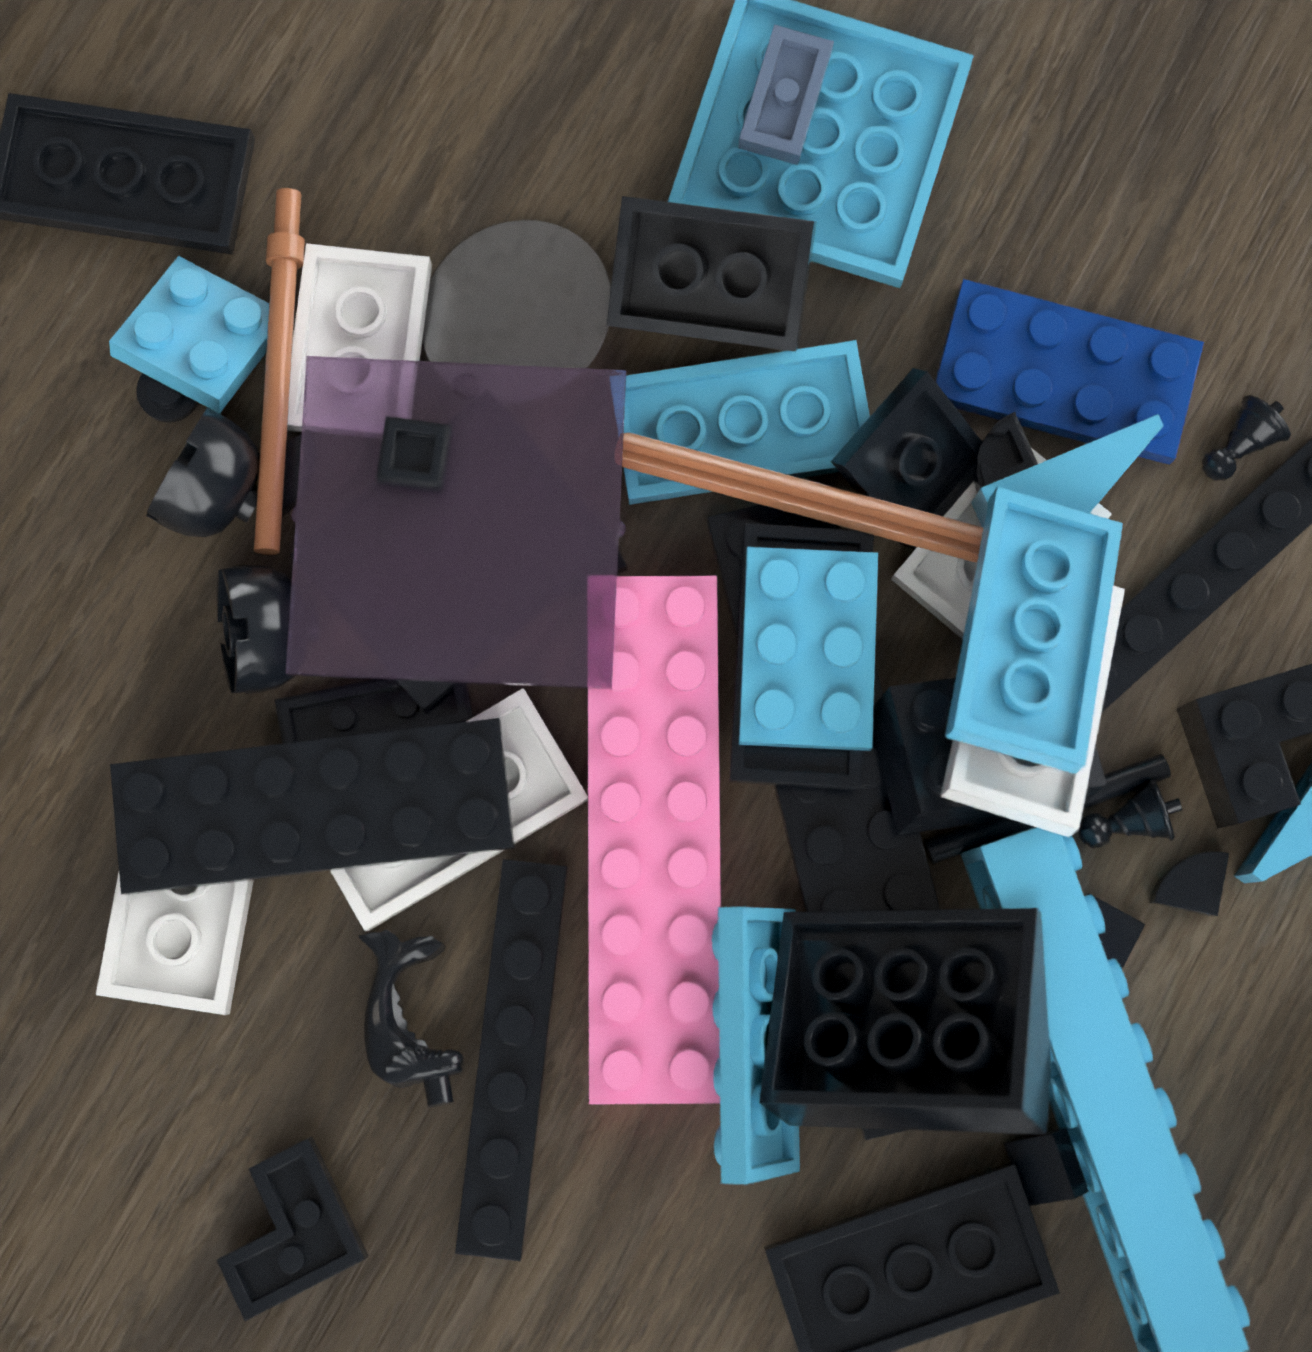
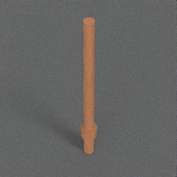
[254,188,305,555]

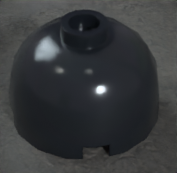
[146,407,260,537]
[216,565,320,694]

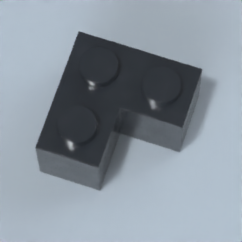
[1176,664,1312,829]

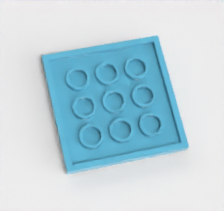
[668,0,974,288]

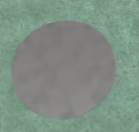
[422,220,611,405]

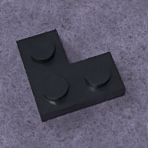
[217,1136,369,1321]

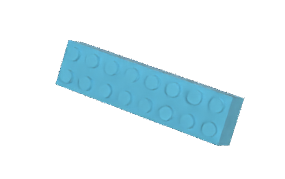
[961,827,1250,1352]

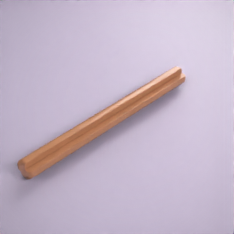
[614,432,984,562]

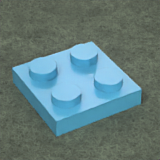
[109,256,269,414]

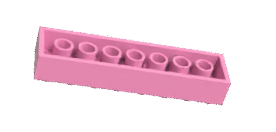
[588,576,721,1104]

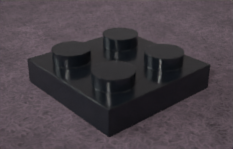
[831,368,982,550]

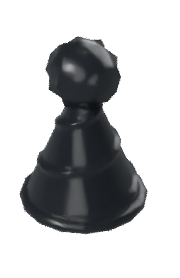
[1202,395,1291,481]
[1078,779,1183,849]

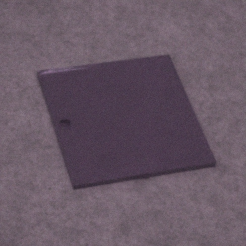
[286,356,626,689]

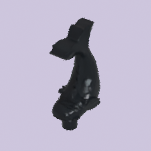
[359,929,464,1108]

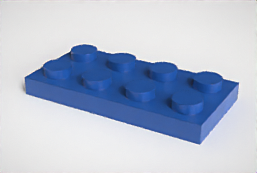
[935,279,1204,465]

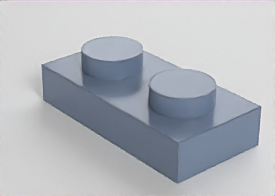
[738,24,834,165]

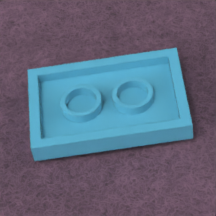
[739,547,878,751]

